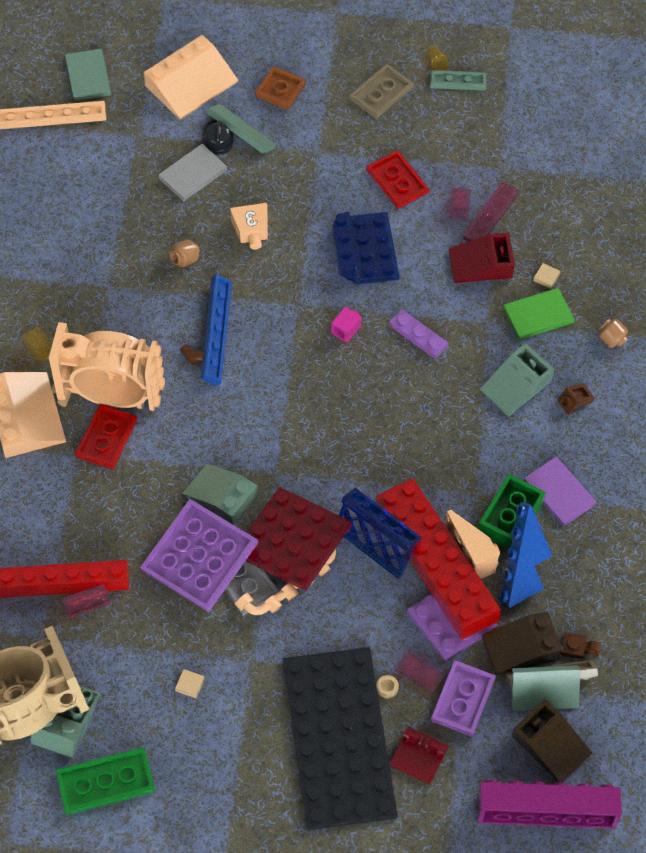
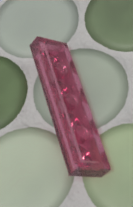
[463,181,519,242]

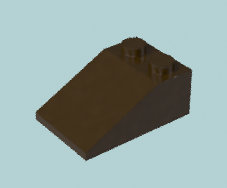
[482,611,563,675]

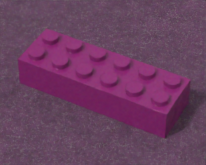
[478,780,622,829]

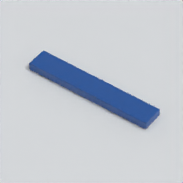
[200,274,232,386]

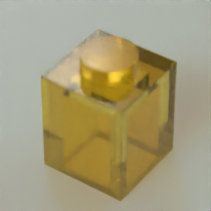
[22,326,52,363]

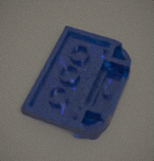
[332,211,400,284]

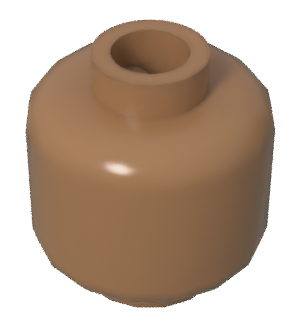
[169,239,200,268]
[598,318,628,348]

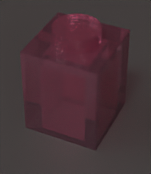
[449,188,471,219]

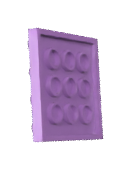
[140,499,258,612]

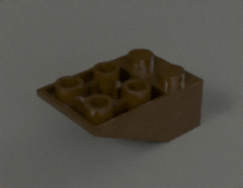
[512,699,592,782]

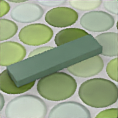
[207,104,276,154]

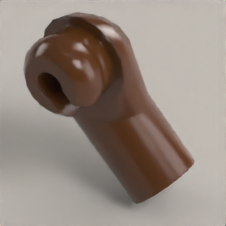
[180,344,204,364]

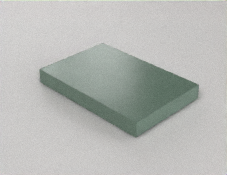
[65,49,111,101]
[511,666,580,711]

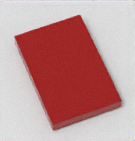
[366,150,430,209]
[75,404,138,470]

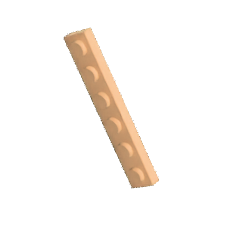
[0,101,106,129]

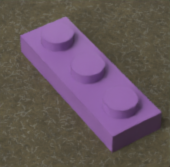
[389,309,448,359]

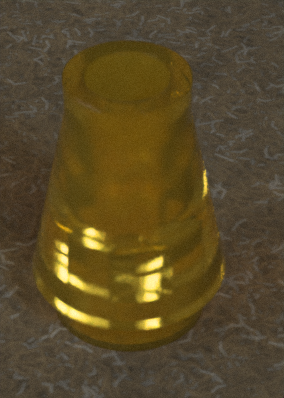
[427,45,449,71]

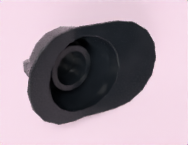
[203,119,233,155]

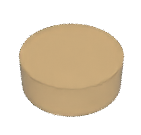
[376,675,399,698]

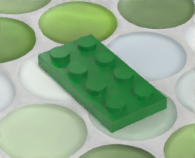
[56,747,155,815]

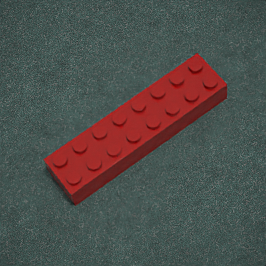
[376,478,501,640]

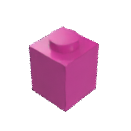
[331,307,362,343]

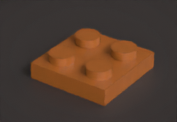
[255,66,306,110]

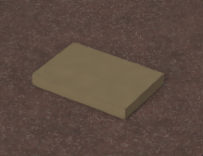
[349,64,414,119]

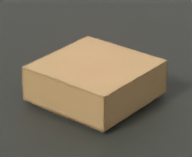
[533,263,560,289]
[175,669,204,698]

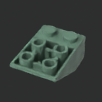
[480,343,555,417]
[31,686,100,758]

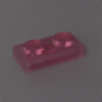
[62,584,110,618]
[396,651,445,694]

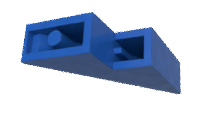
[499,502,552,608]

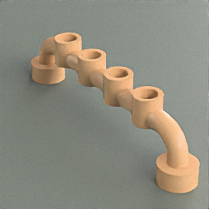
[235,549,336,615]

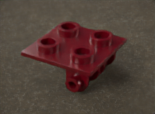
[389,727,449,785]

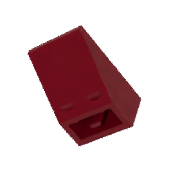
[449,232,515,283]

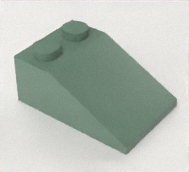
[182,463,258,526]

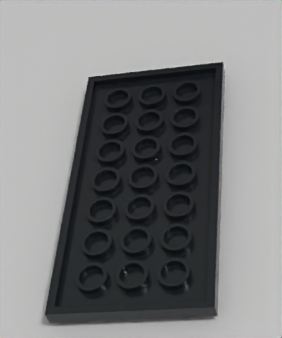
[283,647,398,831]

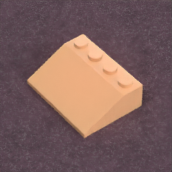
[144,35,238,120]
[0,372,66,458]

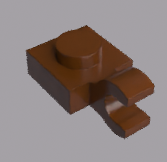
[561,632,601,659]

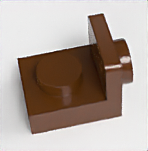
[557,383,595,415]

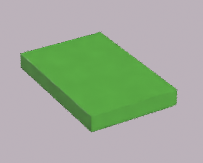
[503,288,574,340]

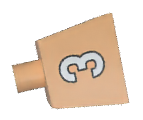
[230,203,268,249]

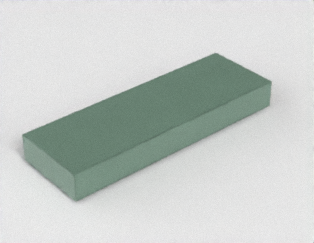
[430,70,486,91]

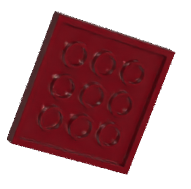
[246,487,352,591]

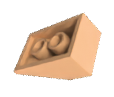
[445,510,500,579]

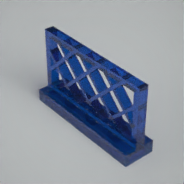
[339,487,422,579]

